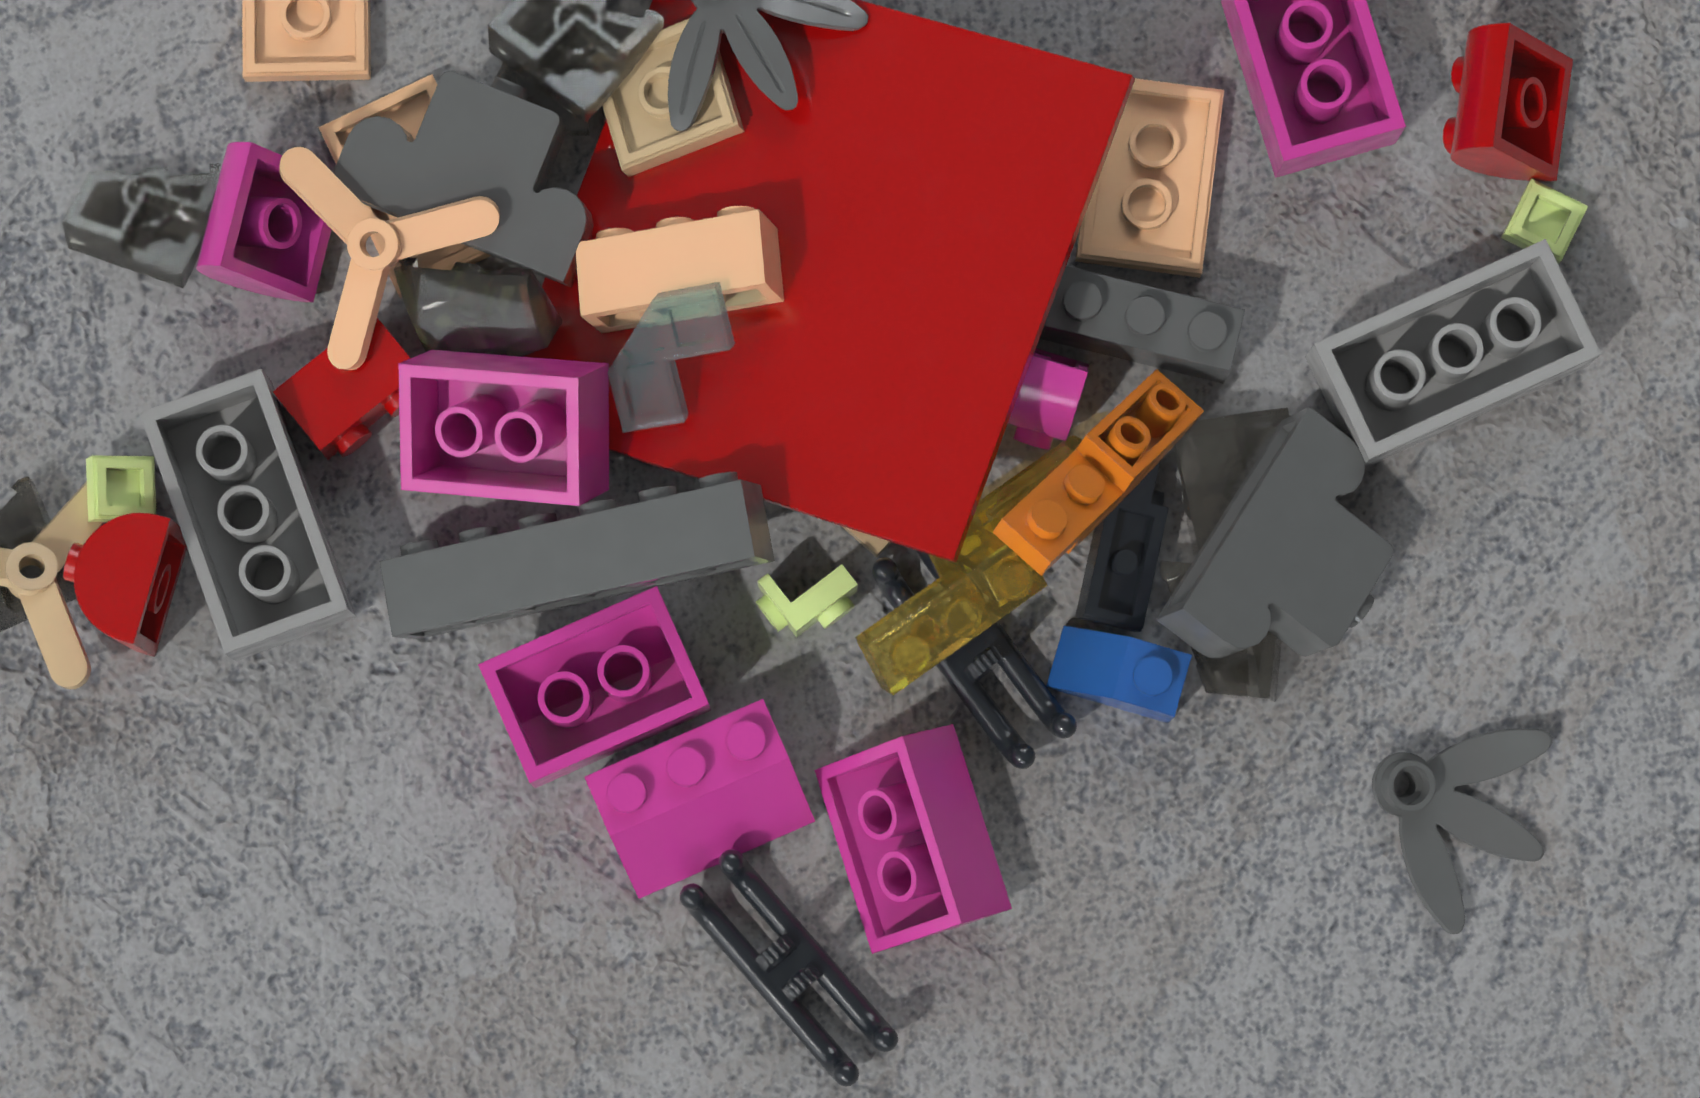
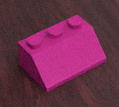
[478,586,711,788]
[584,699,815,899]
[814,724,1012,954]

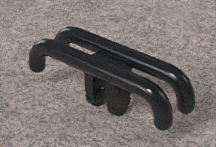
[872,550,1077,769]
[679,849,898,1087]

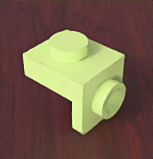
[755,564,858,637]

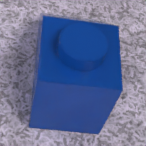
[1046,625,1192,723]

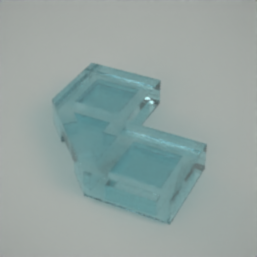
[607,282,735,433]

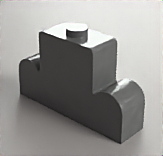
[333,71,594,288]
[1156,407,1394,658]

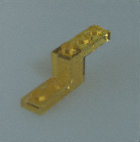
[855,435,1082,696]

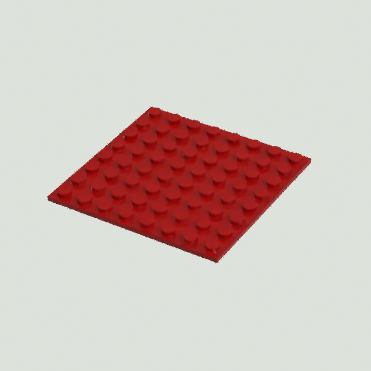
[515,0,1135,563]

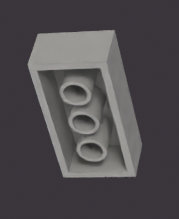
[1305,239,1601,468]
[140,369,356,661]

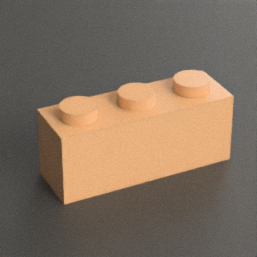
[576,206,784,333]

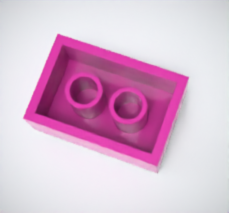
[1221,0,1406,178]
[399,350,609,506]

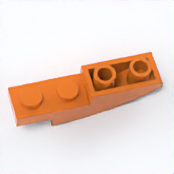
[993,369,1204,576]

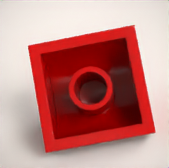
[1443,23,1573,181]
[63,513,187,657]

